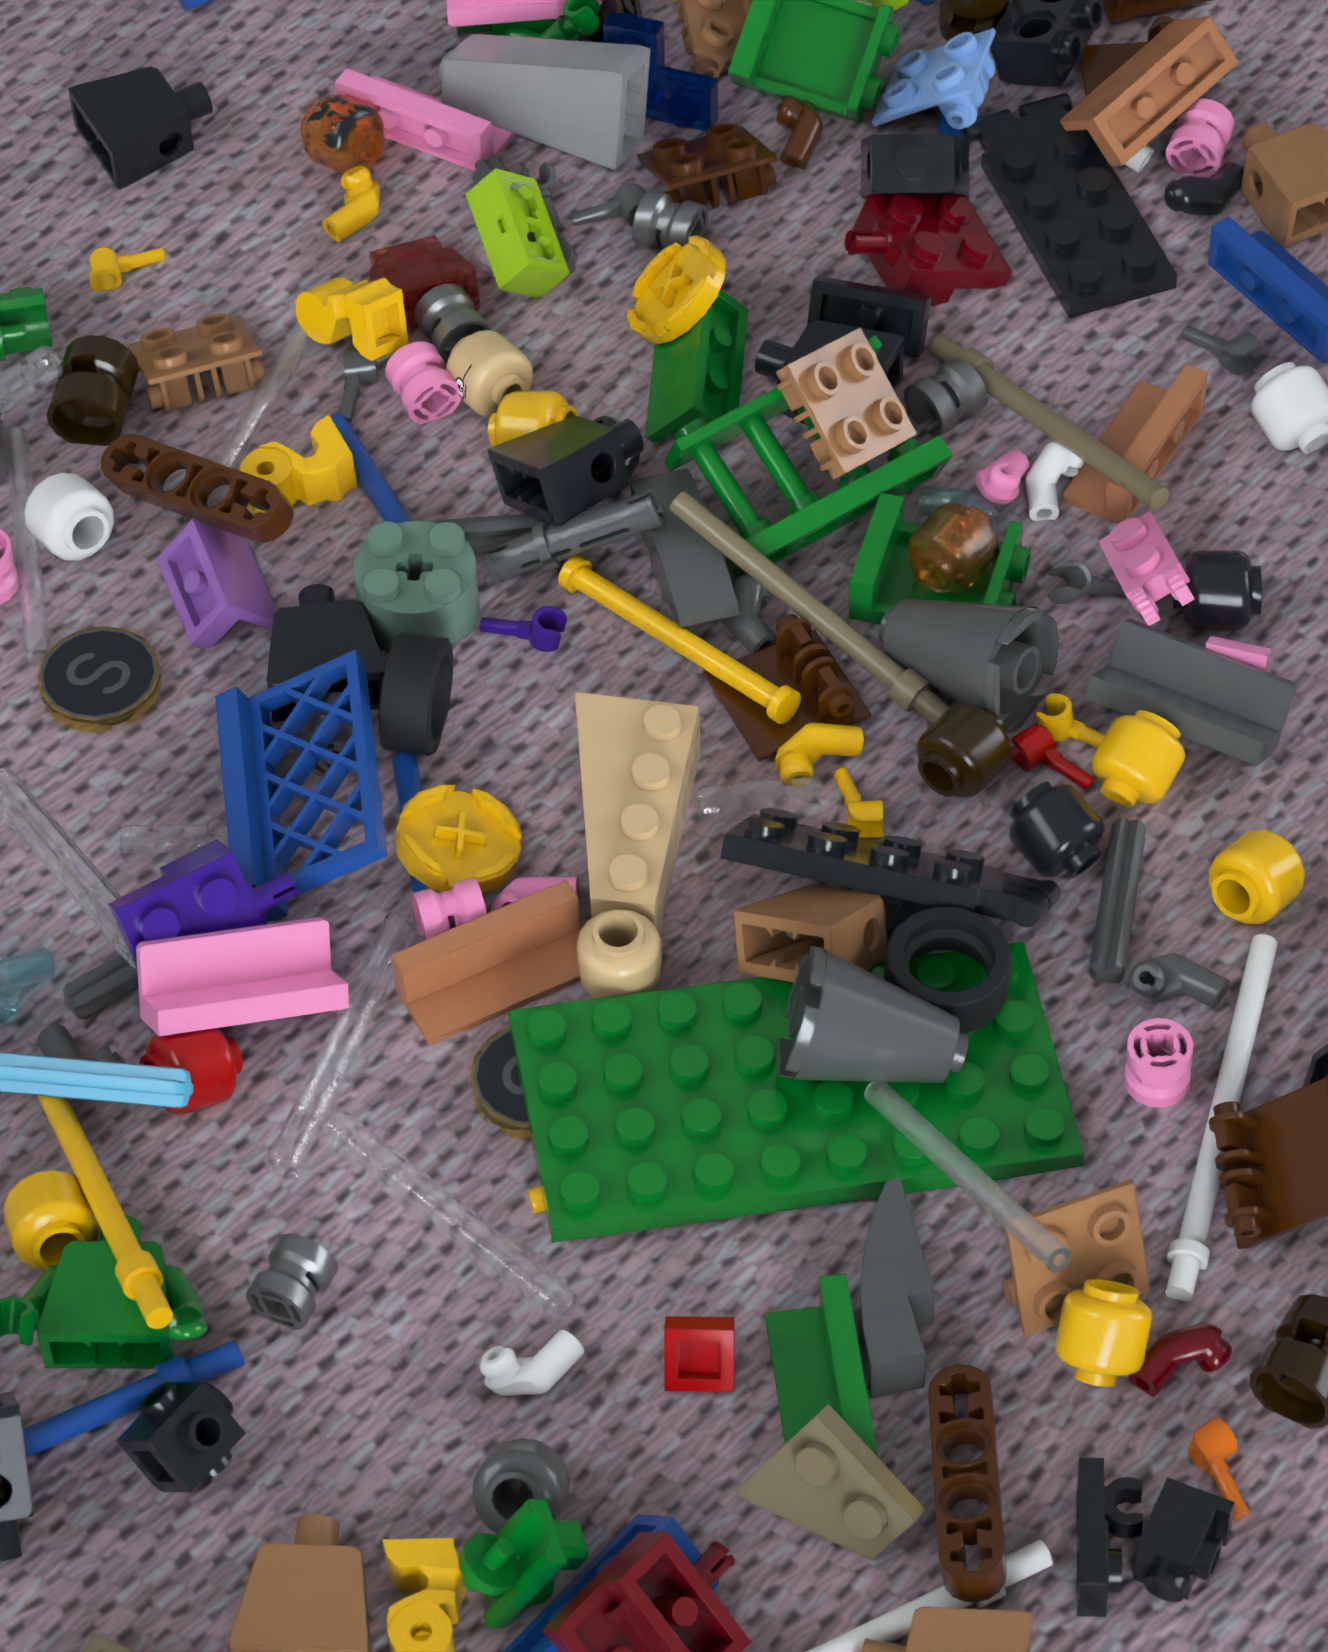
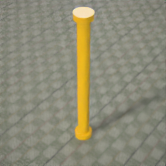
[558,555,801,724]

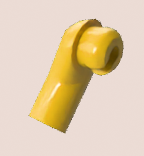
[322,166,380,243]
[775,723,864,787]

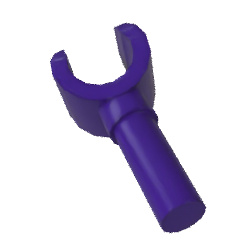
[480,606,567,652]

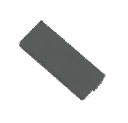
[1084,619,1296,766]

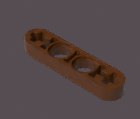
[101,434,294,543]
[928,1365,1007,1602]

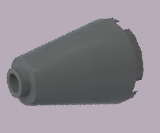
[879,599,1059,730]
[776,946,969,1083]

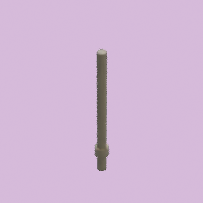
[929,334,1169,510]
[669,491,950,724]

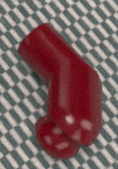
[1128,1322,1232,1397]

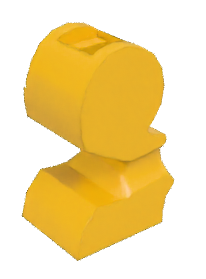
[295,277,409,361]
[239,414,358,514]
[382,1537,468,1652]

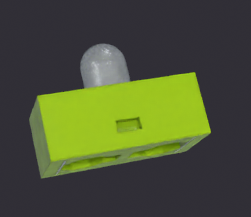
[465,168,570,298]

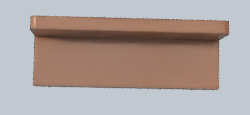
[1060,16,1239,166]
[1062,364,1208,524]
[391,880,581,1044]

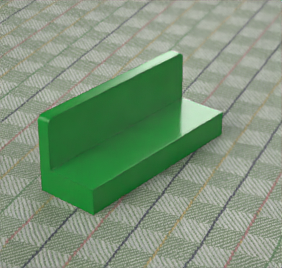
[645,289,748,445]
[765,1274,877,1456]

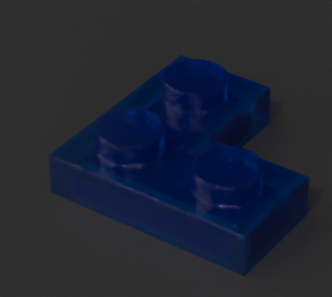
[603,10,718,132]

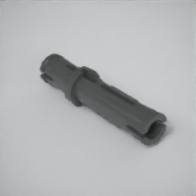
[484,488,666,584]

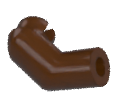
[776,96,823,170]

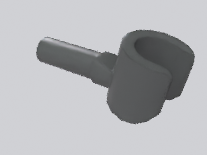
[519,162,563,232]
[571,182,646,227]
[1181,326,1261,376]
[339,349,378,423]
[1048,560,1127,605]

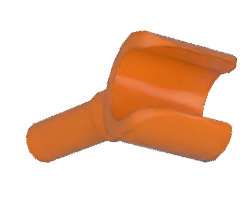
[1188,1417,1249,1520]

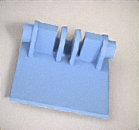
[872,28,996,129]

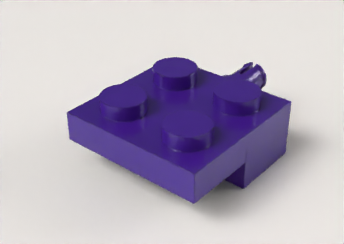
[108,839,299,967]

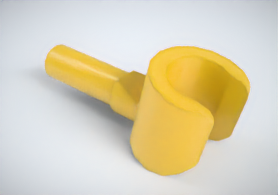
[88,247,166,292]
[1036,693,1105,748]
[834,768,884,839]

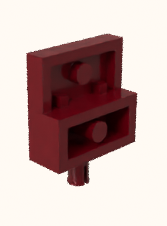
[844,193,1012,306]
[542,1532,751,1652]

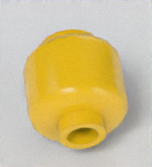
[488,390,579,447]
[1091,710,1186,809]
[1208,830,1305,925]
[4,1170,98,1271]
[1055,1279,1152,1387]

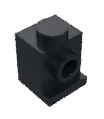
[1133,1477,1235,1602]

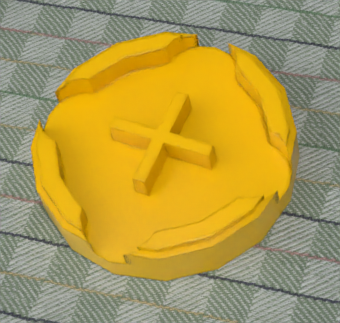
[627,235,726,345]
[394,785,522,894]

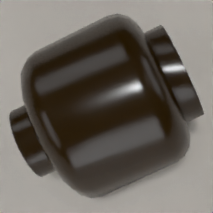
[916,704,1011,798]

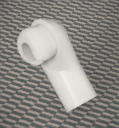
[479,1330,584,1396]

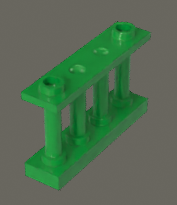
[664,335,952,577]

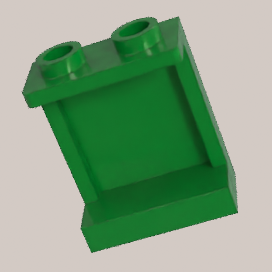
[728,0,901,123]
[849,493,1031,625]

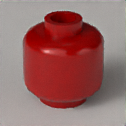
[139,1028,243,1115]

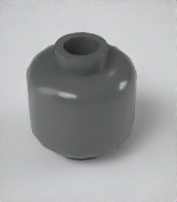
[472,1438,570,1533]

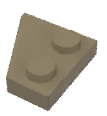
[735,1404,926,1560]

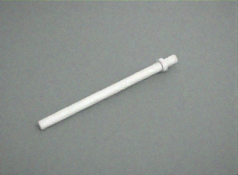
[1165,934,1278,1302]

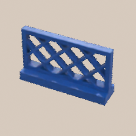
[215,649,388,922]

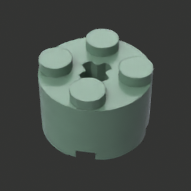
[353,521,480,653]

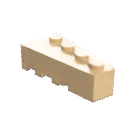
[575,692,701,936]

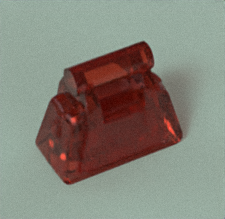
[369,235,481,329]

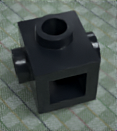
[116,1381,246,1492]

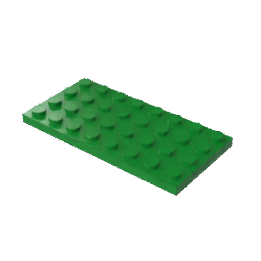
[509,942,1084,1243]

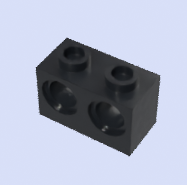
[990,0,1104,87]

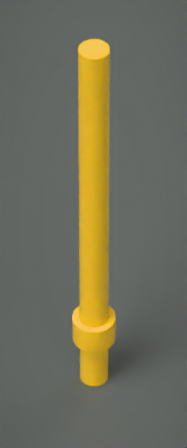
[37,1096,173,1329]

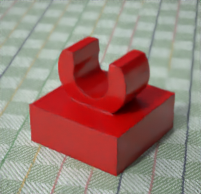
[664,1316,735,1392]

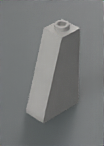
[438,34,650,171]

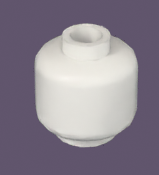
[1251,362,1328,454]
[24,473,114,561]

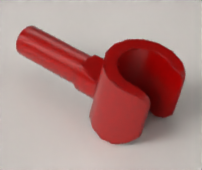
[1010,725,1096,791]

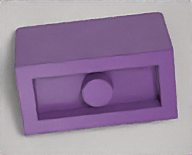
[156,519,277,649]

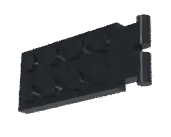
[961,93,1177,318]
[720,808,1060,927]

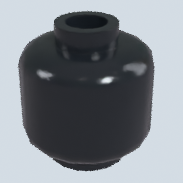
[1173,550,1262,630]
[1009,781,1104,878]

